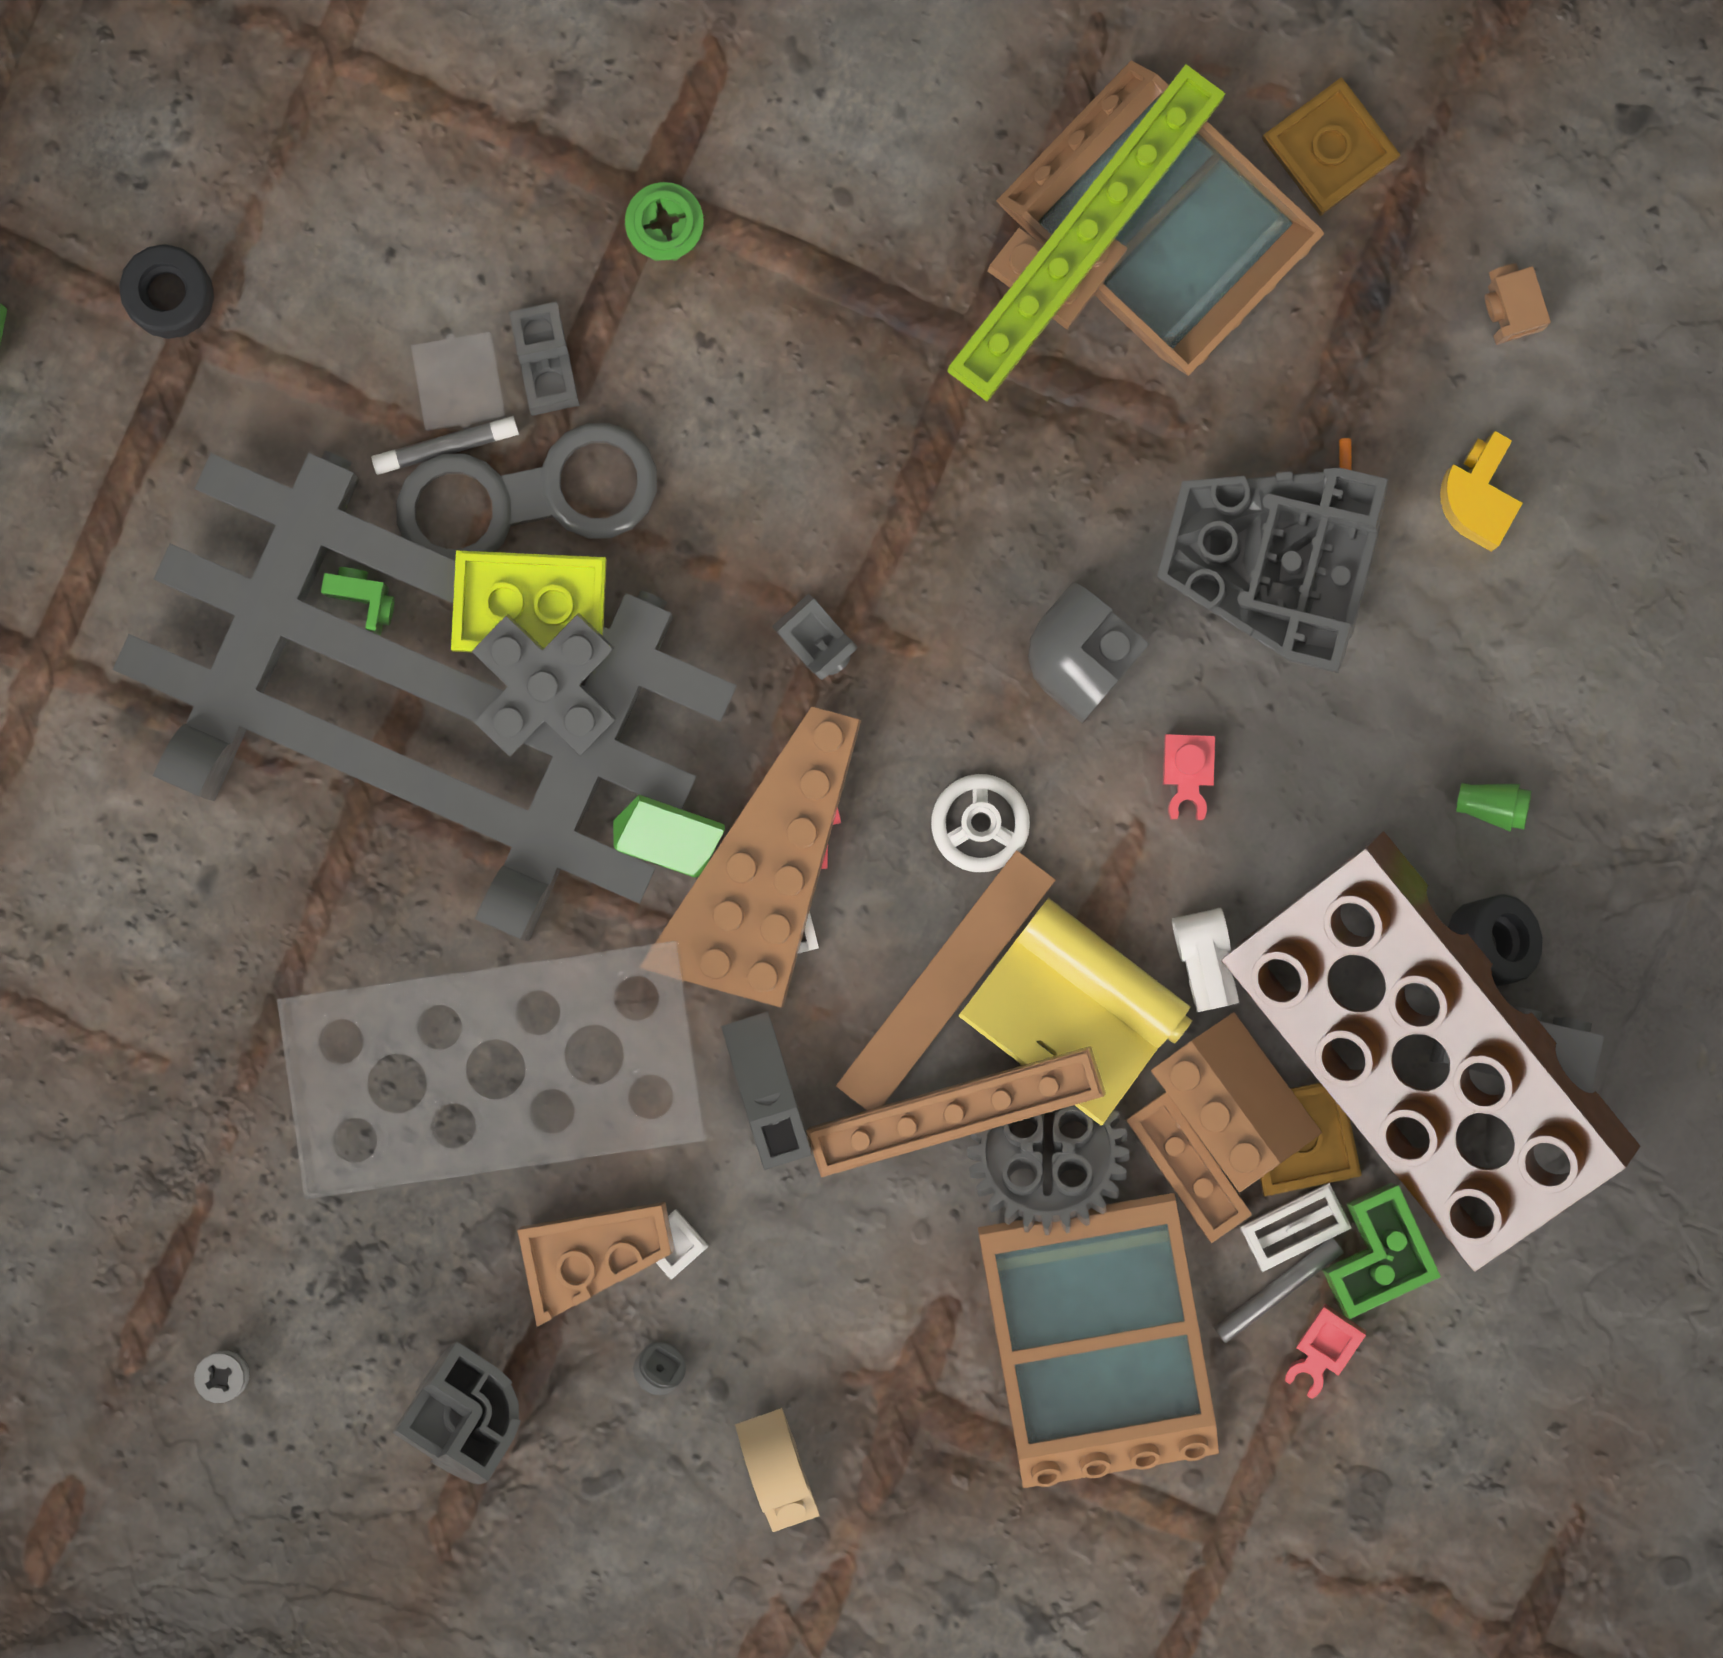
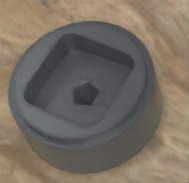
[633,1342,686,1395]

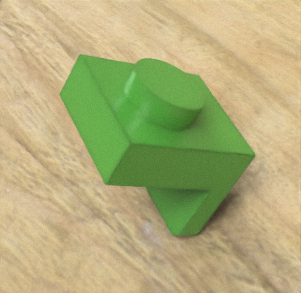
[321,567,395,635]

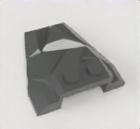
[1157,468,1389,673]

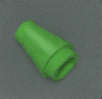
[1456,783,1532,832]

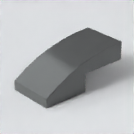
[509,302,580,416]

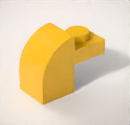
[1440,431,1523,552]

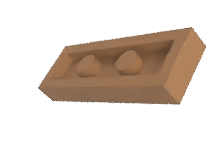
[1125,1091,1252,1243]

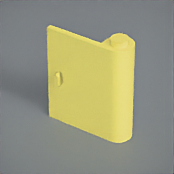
[959,898,1193,1126]

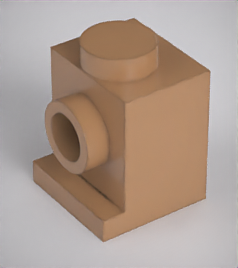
[1485,263,1551,345]

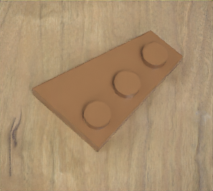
[517,1202,675,1327]

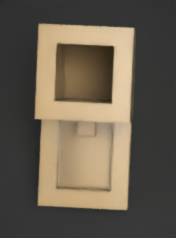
[735,1408,820,1532]

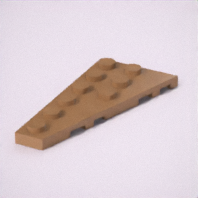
[639,707,861,1008]

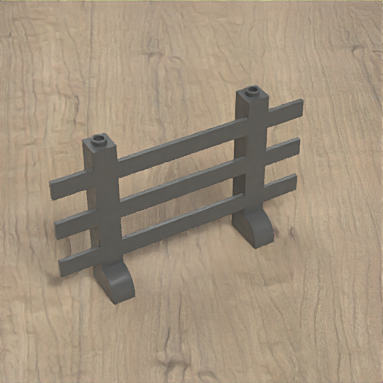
[113,451,737,941]

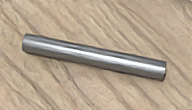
[1214,1238,1344,1343]

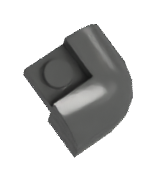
[1028,582,1149,723]
[392,1342,521,1484]

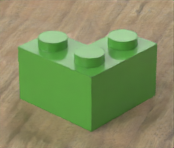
[1322,1183,1441,1319]

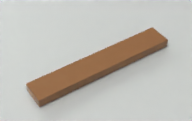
[836,850,1056,1110]
[806,1046,1106,1177]

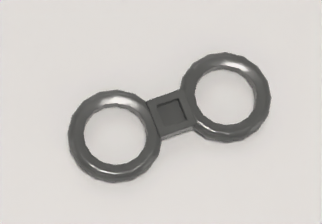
[396,423,657,560]

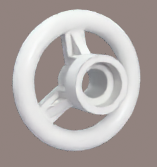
[931,774,1030,872]

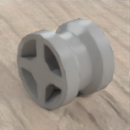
[194,1350,249,1403]

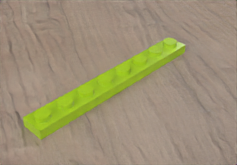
[947,64,1226,402]

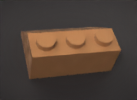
[1151,1012,1322,1193]

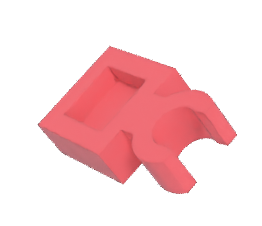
[1163,734,1215,821]
[1285,1304,1367,1399]

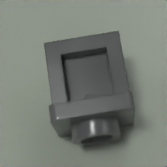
[772,594,857,680]

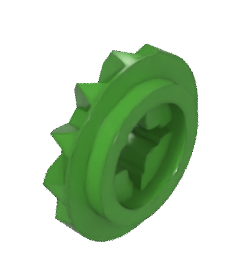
[625,182,704,261]

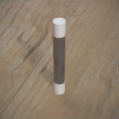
[371,416,519,475]

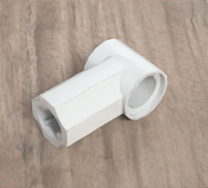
[1172,908,1239,1012]

